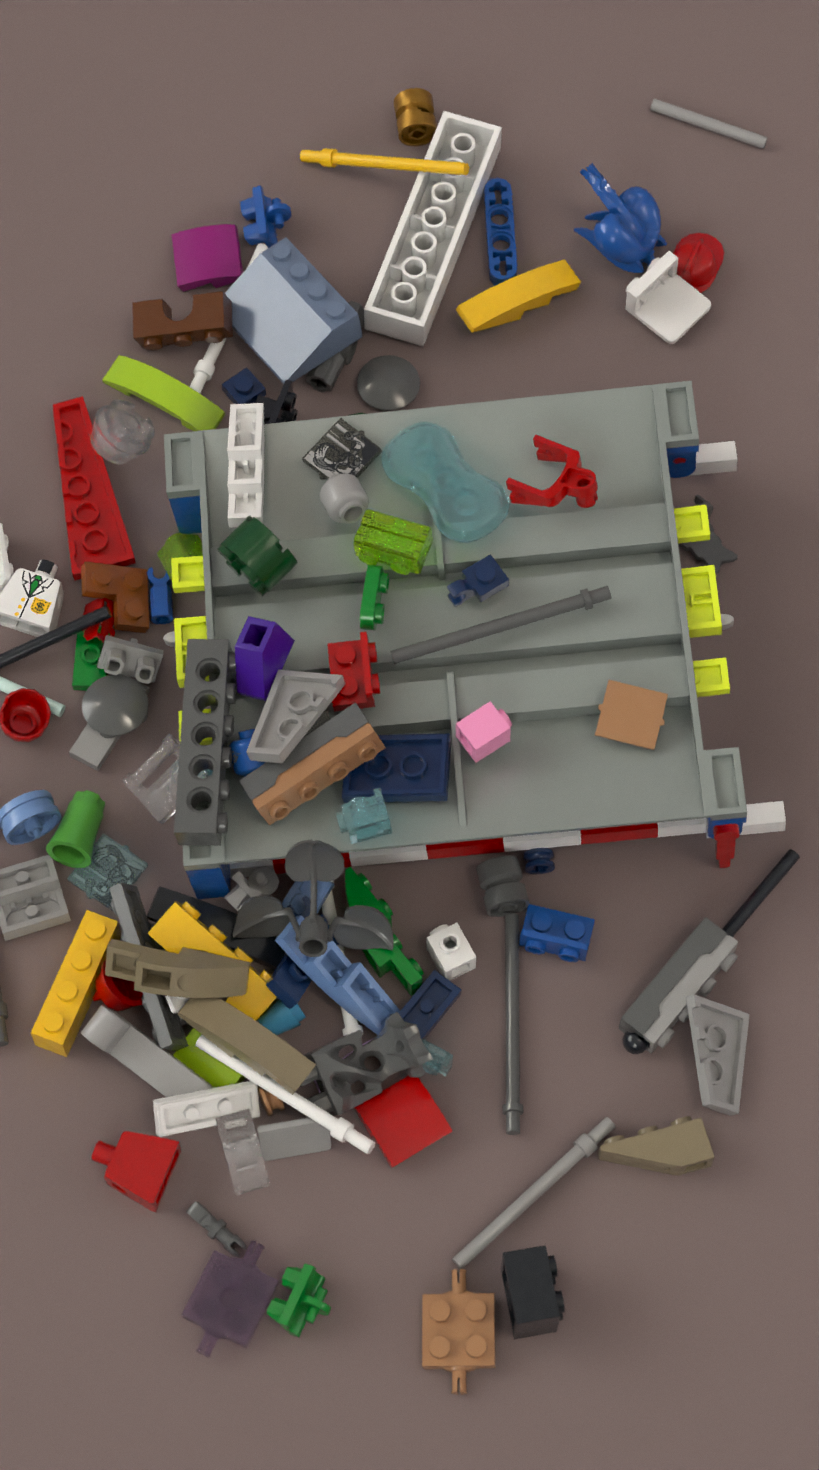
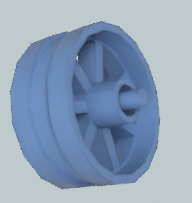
[0,790,62,845]

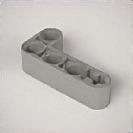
[81,1005,214,1097]

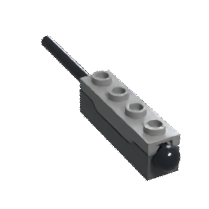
[618,849,800,1054]

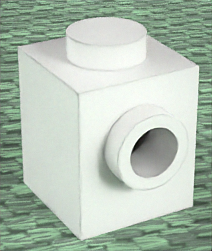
[426,923,476,981]

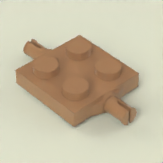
[422,1269,496,1395]

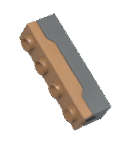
[239,702,386,826]

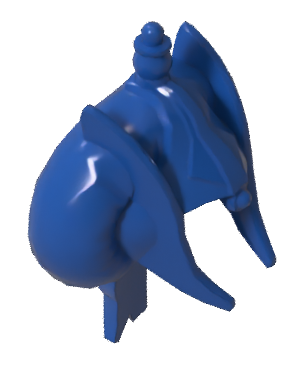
[573,163,667,273]

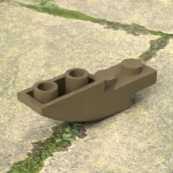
[105,939,250,998]

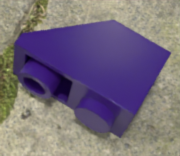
[235,616,295,701]

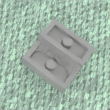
[0,855,71,941]

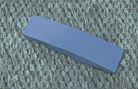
[275,915,400,1035]

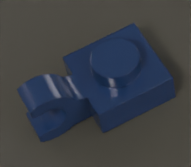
[447,554,509,607]

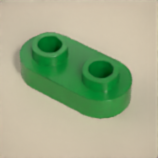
[360,565,389,631]

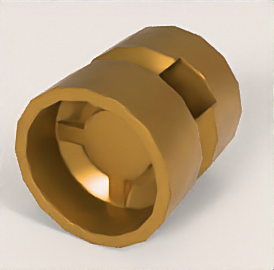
[394,88,437,146]

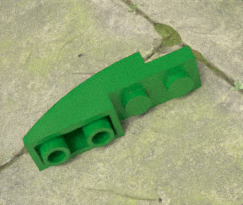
[345,866,424,996]

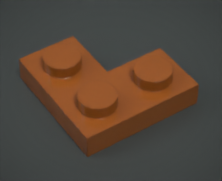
[81,562,149,633]

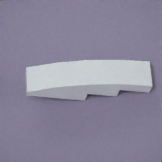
[227,403,264,528]

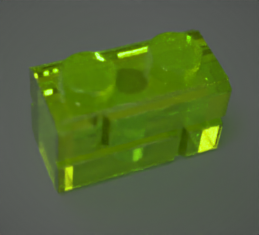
[353,509,433,575]

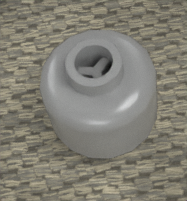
[319,473,369,524]

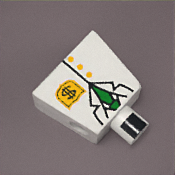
[0,559,64,637]

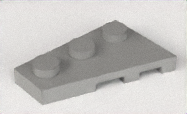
[686,994,750,1116]

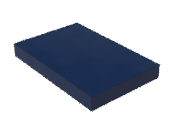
[342,733,451,803]

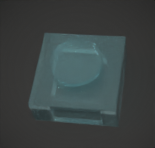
[422,1039,453,1077]

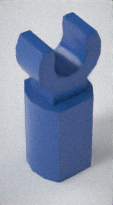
[147,566,173,624]

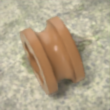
[258,1086,285,1116]

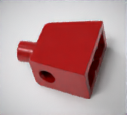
[91,1131,181,1212]

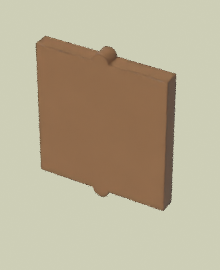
[595,680,668,750]

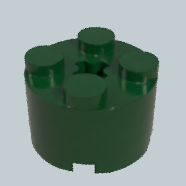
[217,515,298,597]

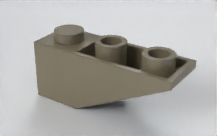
[598,1116,715,1176]

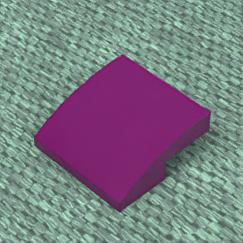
[171,224,243,292]

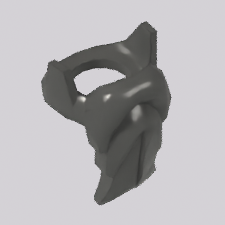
[678,495,738,574]

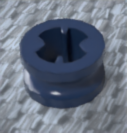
[523,848,555,875]

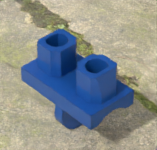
[240,185,292,248]

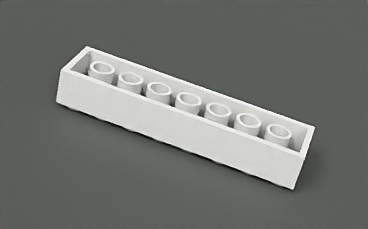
[364,111,502,347]

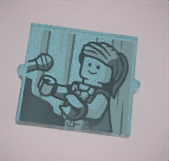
[67,833,148,911]

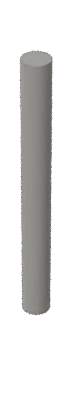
[650,99,768,149]

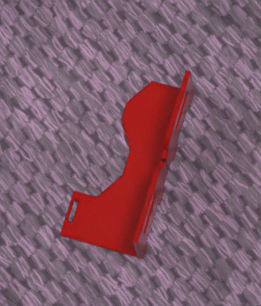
[83,598,115,643]

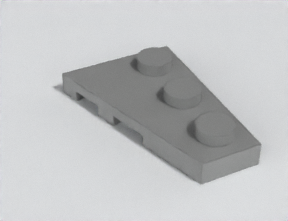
[246,669,346,763]

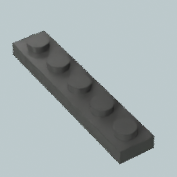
[109,883,188,1051]

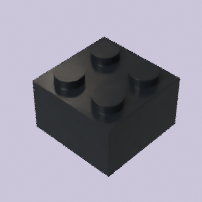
[500,1245,565,1339]

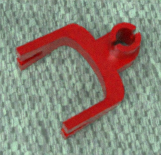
[506,435,598,508]

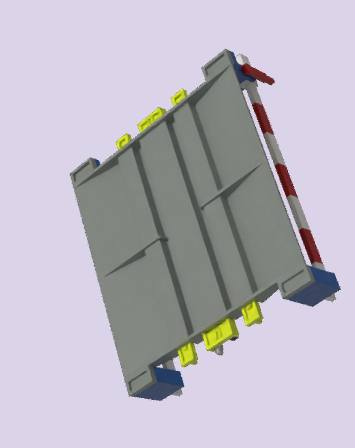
[163,381,786,899]

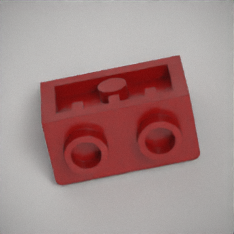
[327,631,381,712]

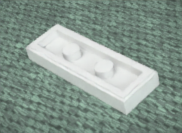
[153,1081,260,1137]

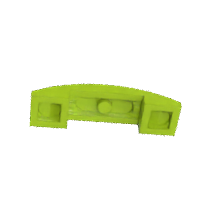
[102,355,225,431]

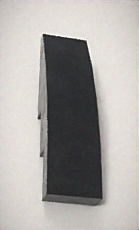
[146,886,285,971]

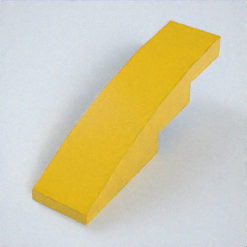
[456,259,581,333]

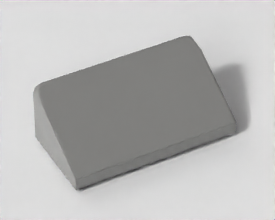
[257,1117,332,1161]

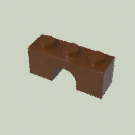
[132,291,233,350]

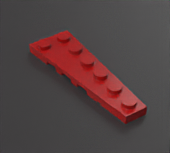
[52,396,136,581]

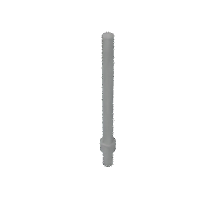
[452,1117,616,1269]

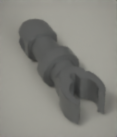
[186,1201,246,1257]

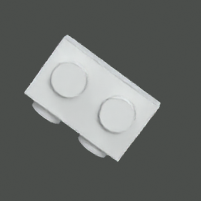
[625,251,711,344]

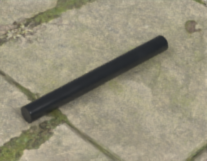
[0,605,112,669]

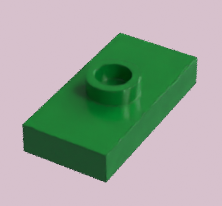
[72,627,111,691]

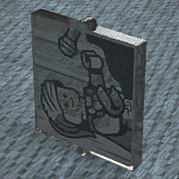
[302,418,382,480]

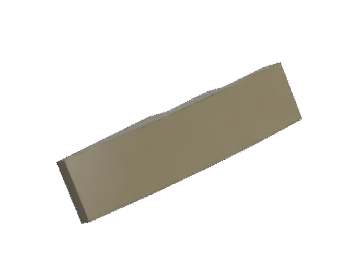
[177,998,316,1095]

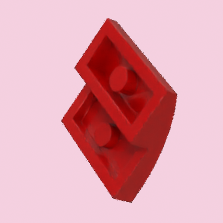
[354,1075,453,1168]

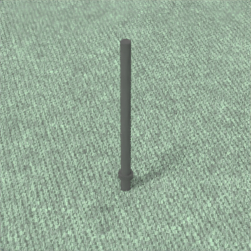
[390,586,612,664]
[502,913,523,1135]

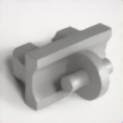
[97,635,164,684]
[224,866,279,911]

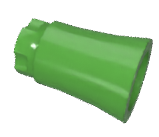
[46,790,105,868]

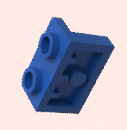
[519,904,595,962]

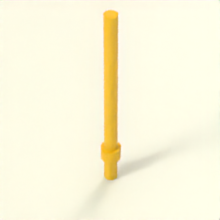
[300,148,469,175]

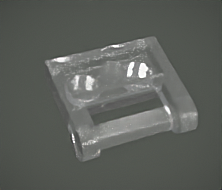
[122,734,209,824]

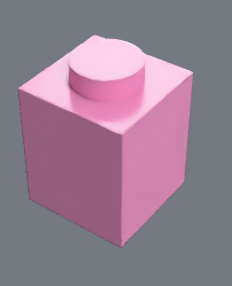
[456,701,512,763]

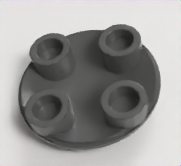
[357,355,420,412]
[82,675,149,738]

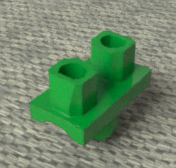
[267,1263,332,1338]

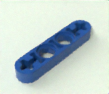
[484,178,517,286]

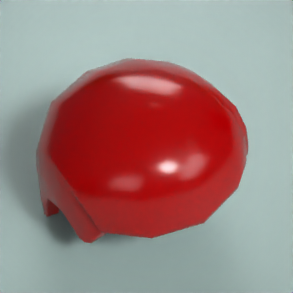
[0,688,51,742]

